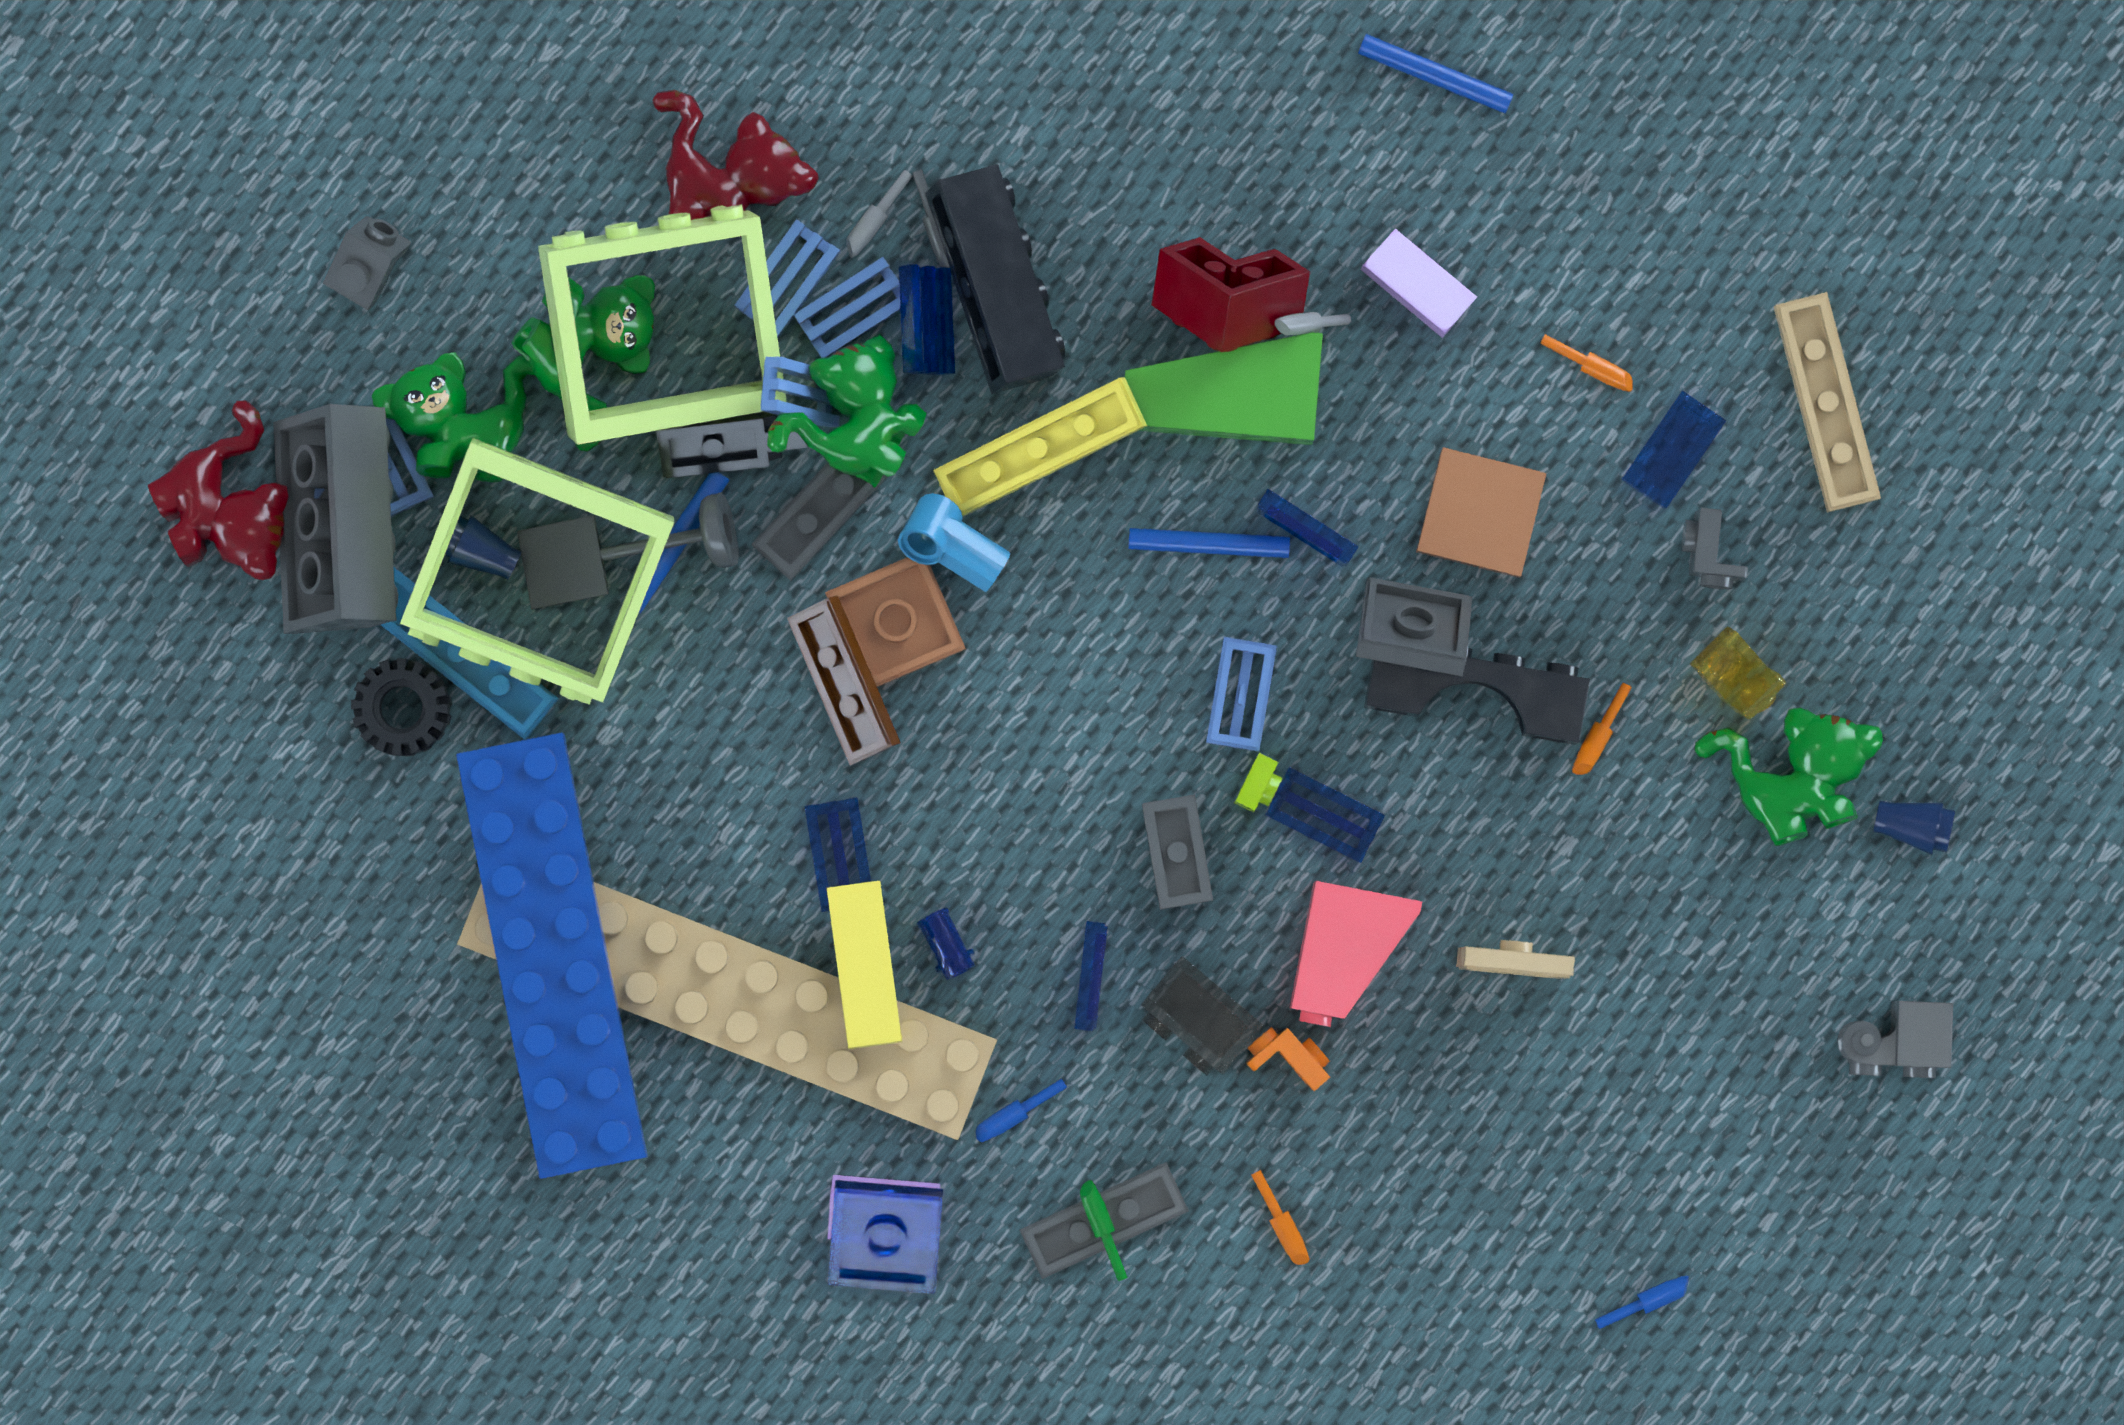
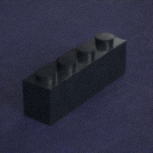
[925,164,1065,395]

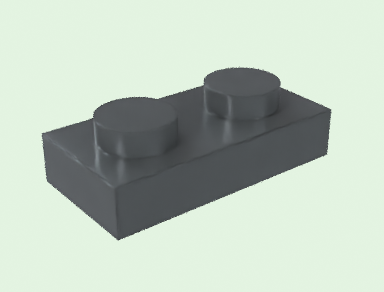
[1142,794,1213,910]

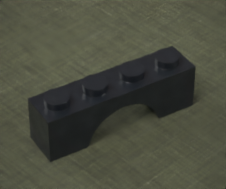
[1364,647,1590,745]

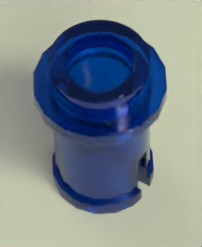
[917,908,975,980]

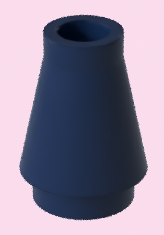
[445,515,522,580]
[1873,800,1956,855]

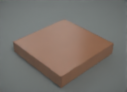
[1416,447,1547,578]
[825,557,966,687]

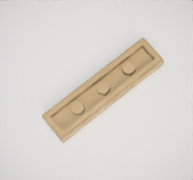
[1774,292,1881,513]

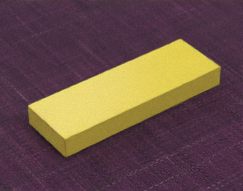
[827,881,902,1050]

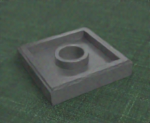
[1356,577,1472,676]

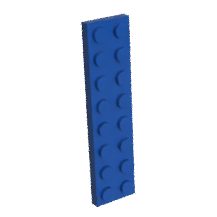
[456,733,648,1179]

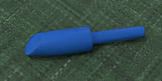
[975,1079,1067,1142]
[1595,1276,1689,1329]

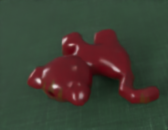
[653,90,819,237]
[147,400,289,580]

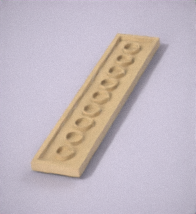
[457,882,997,1140]

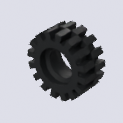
[351,658,452,757]

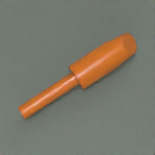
[1540,334,1633,392]
[1572,683,1632,775]
[1251,1170,1310,1265]

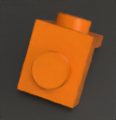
[1246,1027,1330,1091]

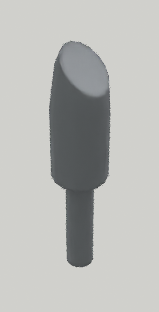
[912,170,949,268]

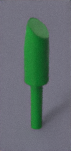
[1080,1180,1128,1281]

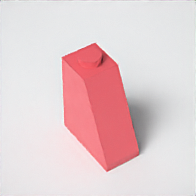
[1289,881,1422,1027]

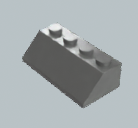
[273,404,398,634]

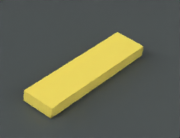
[933,377,1147,517]

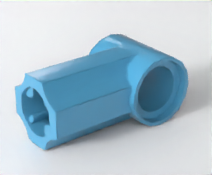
[898,493,1010,592]

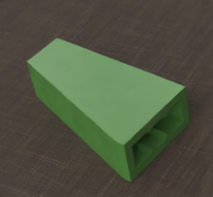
[1125,332,1323,445]

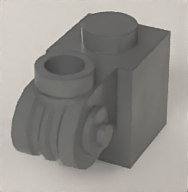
[1837,1001,1953,1078]

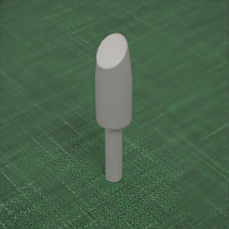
[846,170,912,258]
[1275,312,1351,335]

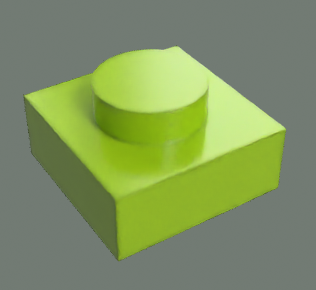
[1234,753,1282,812]

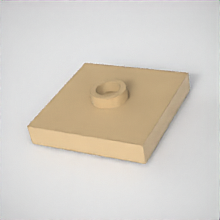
[1456,940,1575,979]

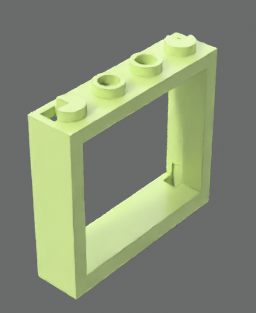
[538,205,787,445]
[400,438,674,705]

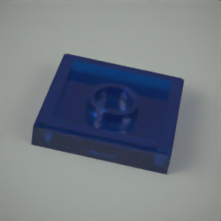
[828,1180,944,1294]

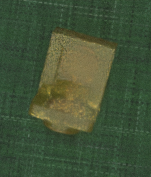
[1690,626,1786,719]

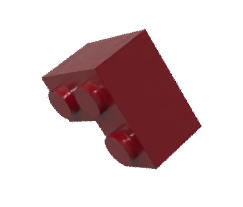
[1151,237,1310,353]

